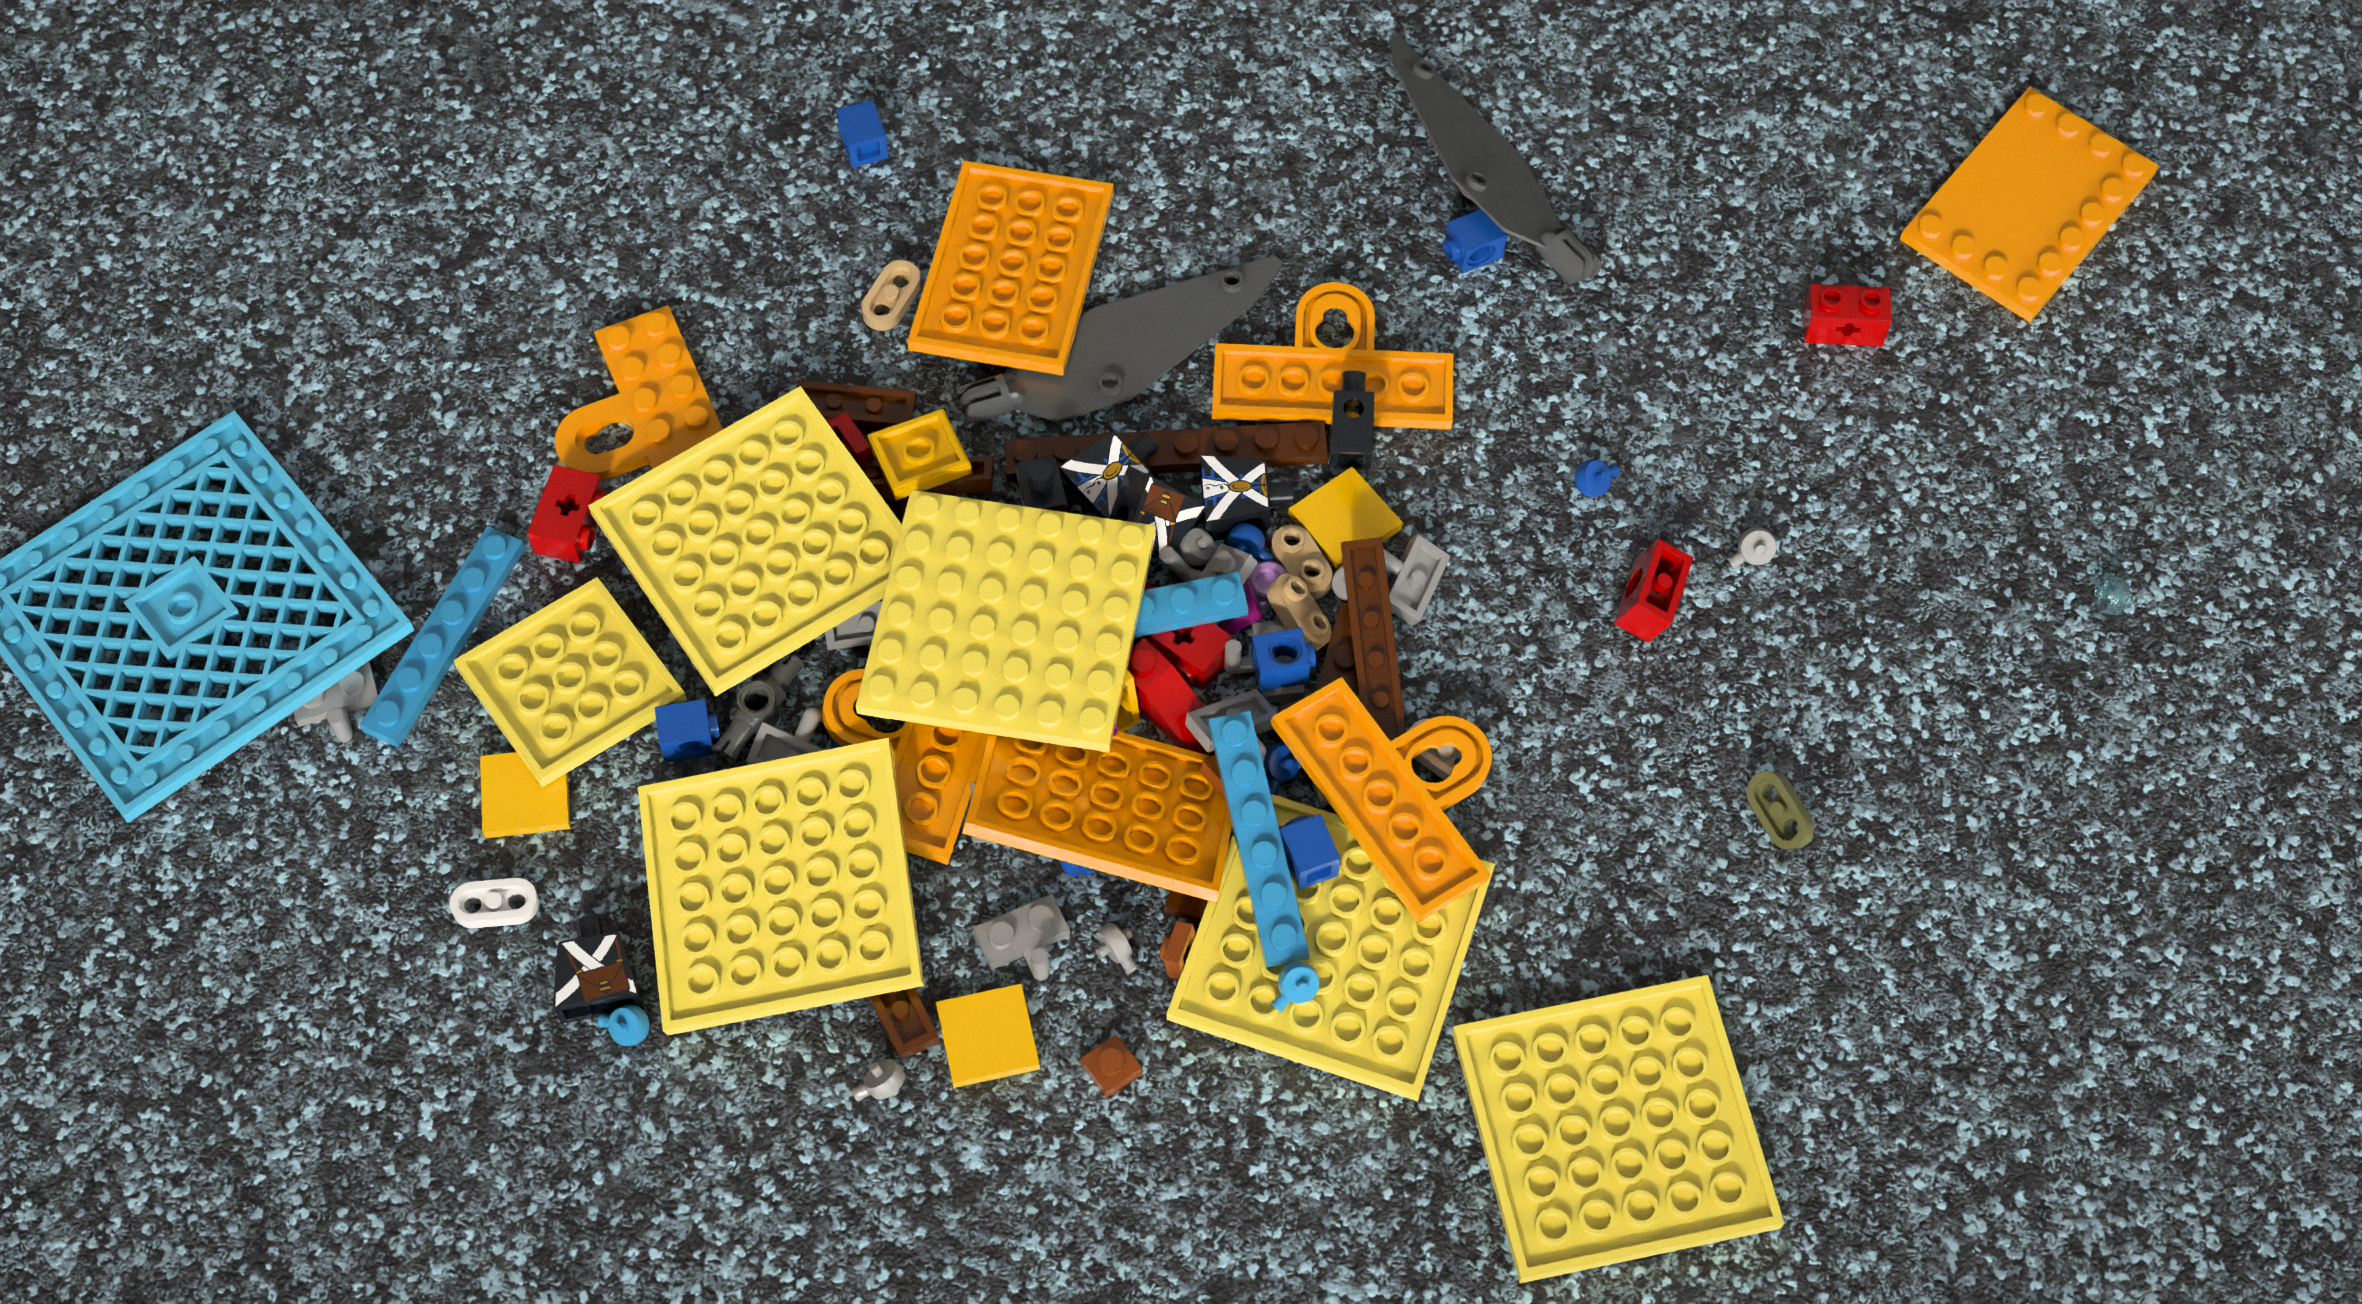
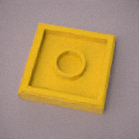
[867,409,972,500]
[1288,467,1403,570]
[480,752,571,839]
[936,984,1040,1088]

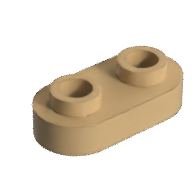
[862,260,921,331]
[1271,525,1333,600]
[1267,574,1332,652]

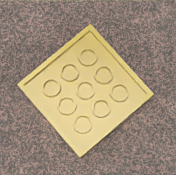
[453,577,687,788]

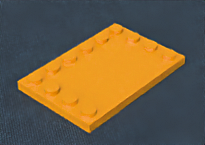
[1900,86,2159,322]
[907,160,1114,376]
[962,731,1232,902]

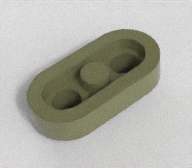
[1746,771,1814,849]

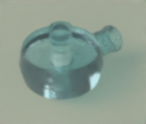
[2094,573,2133,616]

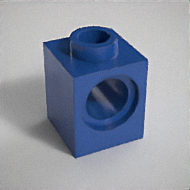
[836,100,888,168]
[1442,209,1507,274]
[1251,628,1316,692]
[655,699,721,763]
[1280,814,1340,890]

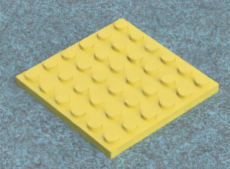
[588,386,902,697]
[856,490,1156,752]
[638,738,924,1035]
[1167,794,1495,1101]
[1452,975,1784,1284]

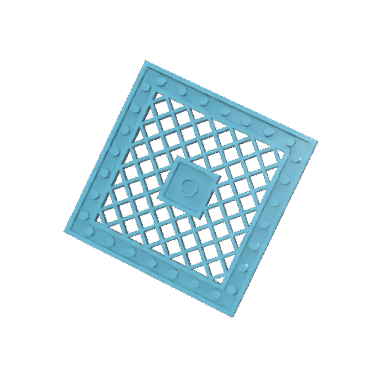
[0,410,414,823]

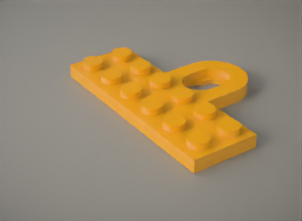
[1212,282,1453,430]
[555,305,723,480]
[822,669,989,865]
[1271,677,1492,923]

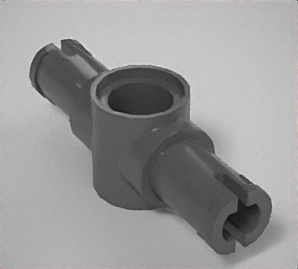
[712,653,804,764]

